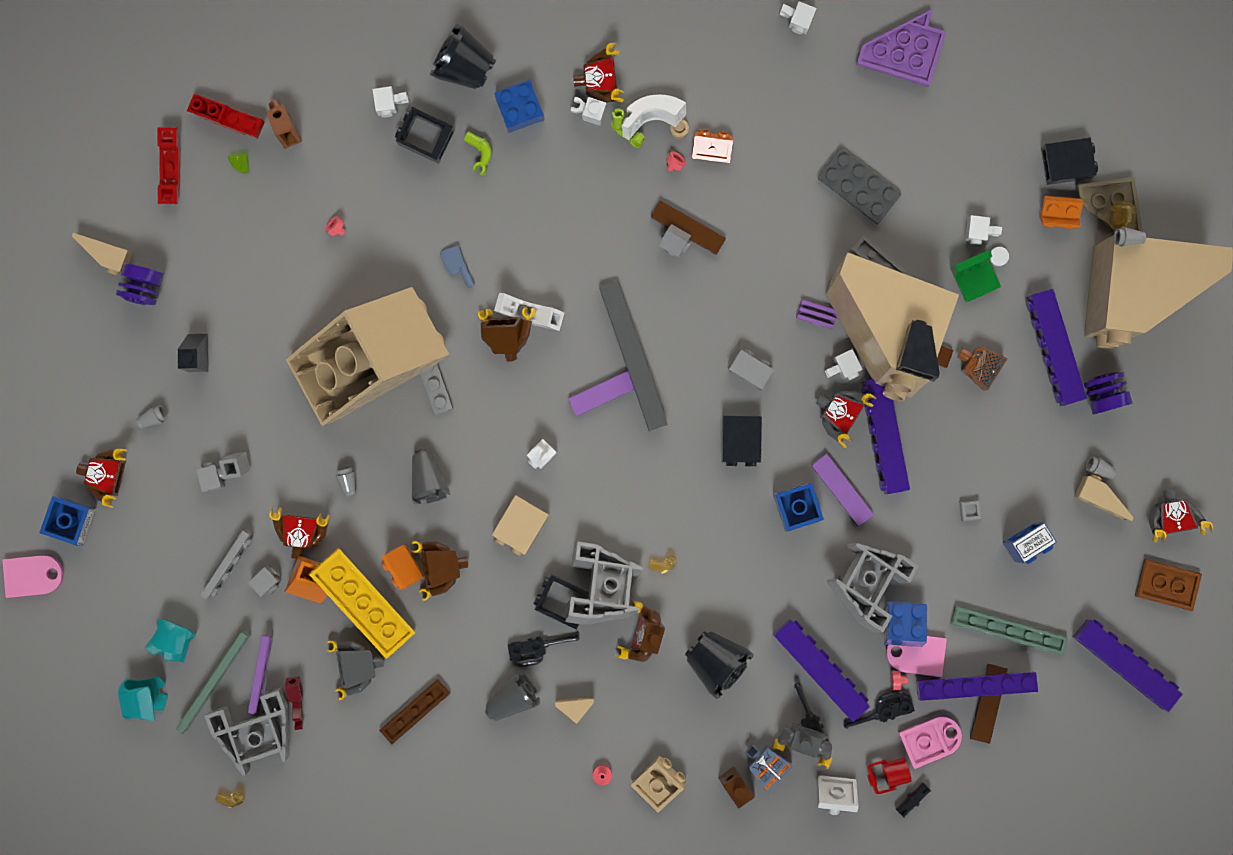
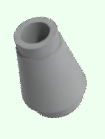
[1114,227,1146,247]
[136,405,167,429]
[1086,457,1117,479]
[336,467,356,496]

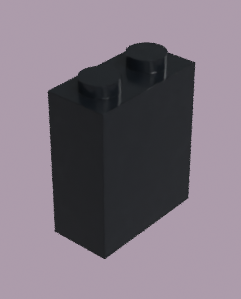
[1041,137,1098,185]
[721,416,762,467]

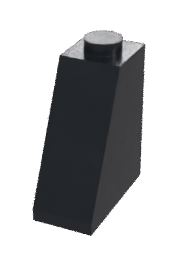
[896,320,940,382]
[177,334,208,372]

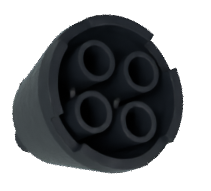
[430,24,496,89]
[685,631,754,699]

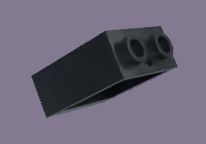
[395,107,455,164]
[533,574,589,630]

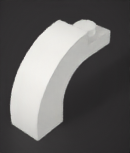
[621,94,686,140]
[494,293,564,331]

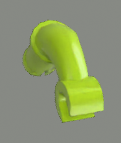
[611,108,645,148]
[464,131,492,176]

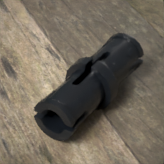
[896,782,931,818]

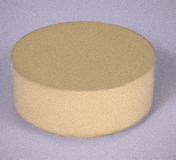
[670,119,689,139]

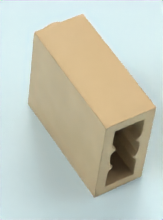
[492,495,549,556]

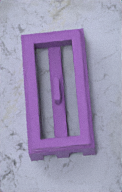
[796,300,837,330]

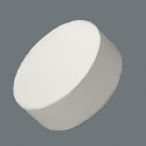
[989,247,1009,267]

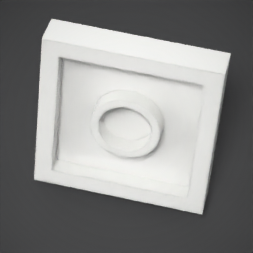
[817,775,858,815]

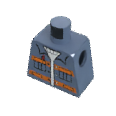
[745,744,794,793]

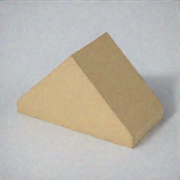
[555,697,594,724]

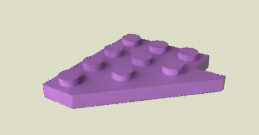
[856,10,946,87]

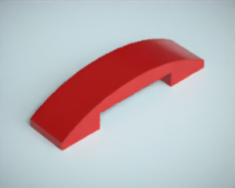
[157,127,180,204]

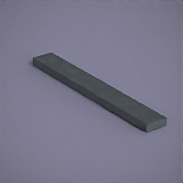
[599,281,668,431]

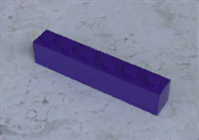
[1026,289,1087,406]
[861,379,910,494]
[773,619,870,722]
[1073,619,1183,712]
[916,672,1038,701]

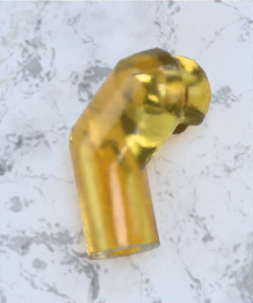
[648,555,677,573]
[215,791,245,808]

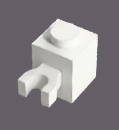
[779,1,817,34]
[372,86,409,118]
[570,97,607,126]
[965,215,1002,245]
[825,349,863,380]
[527,439,557,469]

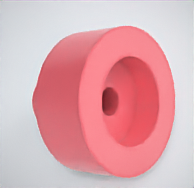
[666,151,686,172]
[325,216,345,236]
[891,671,908,690]
[593,765,612,785]

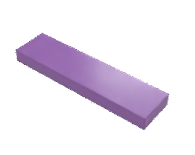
[568,371,634,417]
[811,454,874,526]
[248,635,273,714]

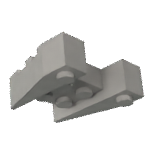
[565,541,643,625]
[827,543,919,633]
[204,687,289,776]

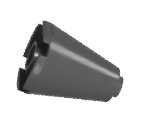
[412,449,450,504]
[485,672,540,721]

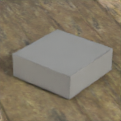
[959,500,982,521]

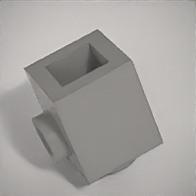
[659,224,691,257]
[219,452,251,479]
[196,462,225,492]
[248,566,281,597]

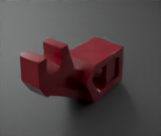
[285,676,304,730]

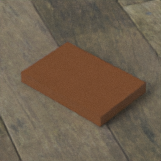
[1135,559,1202,611]

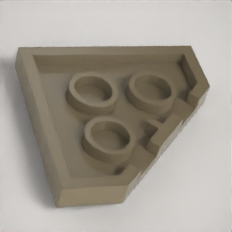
[1076,177,1143,232]

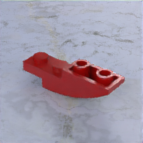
[187,94,265,139]

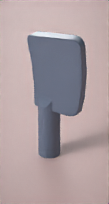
[440,245,475,288]

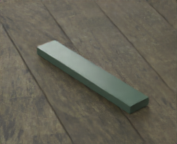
[951,605,1068,656]
[176,631,251,734]

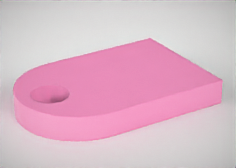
[2,555,64,598]
[886,636,947,677]
[898,716,962,769]

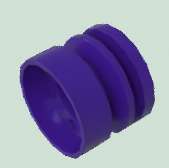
[116,263,164,305]
[1083,372,1133,415]

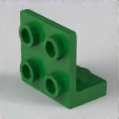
[950,250,1001,302]

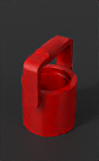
[867,757,912,795]

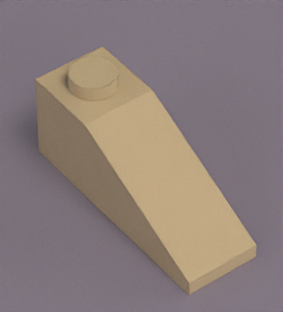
[72,233,132,276]
[1074,474,1134,521]

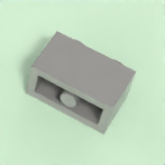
[728,349,774,391]

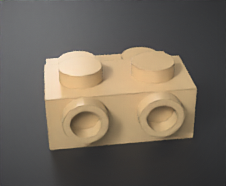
[630,756,687,813]

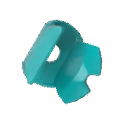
[145,619,196,663]
[118,676,167,721]

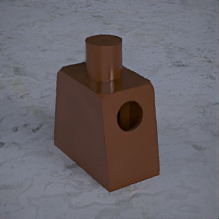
[718,767,755,809]

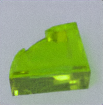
[228,154,250,174]

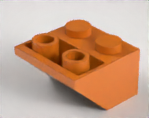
[381,544,425,590]
[285,556,328,604]

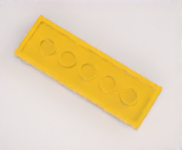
[309,548,415,659]

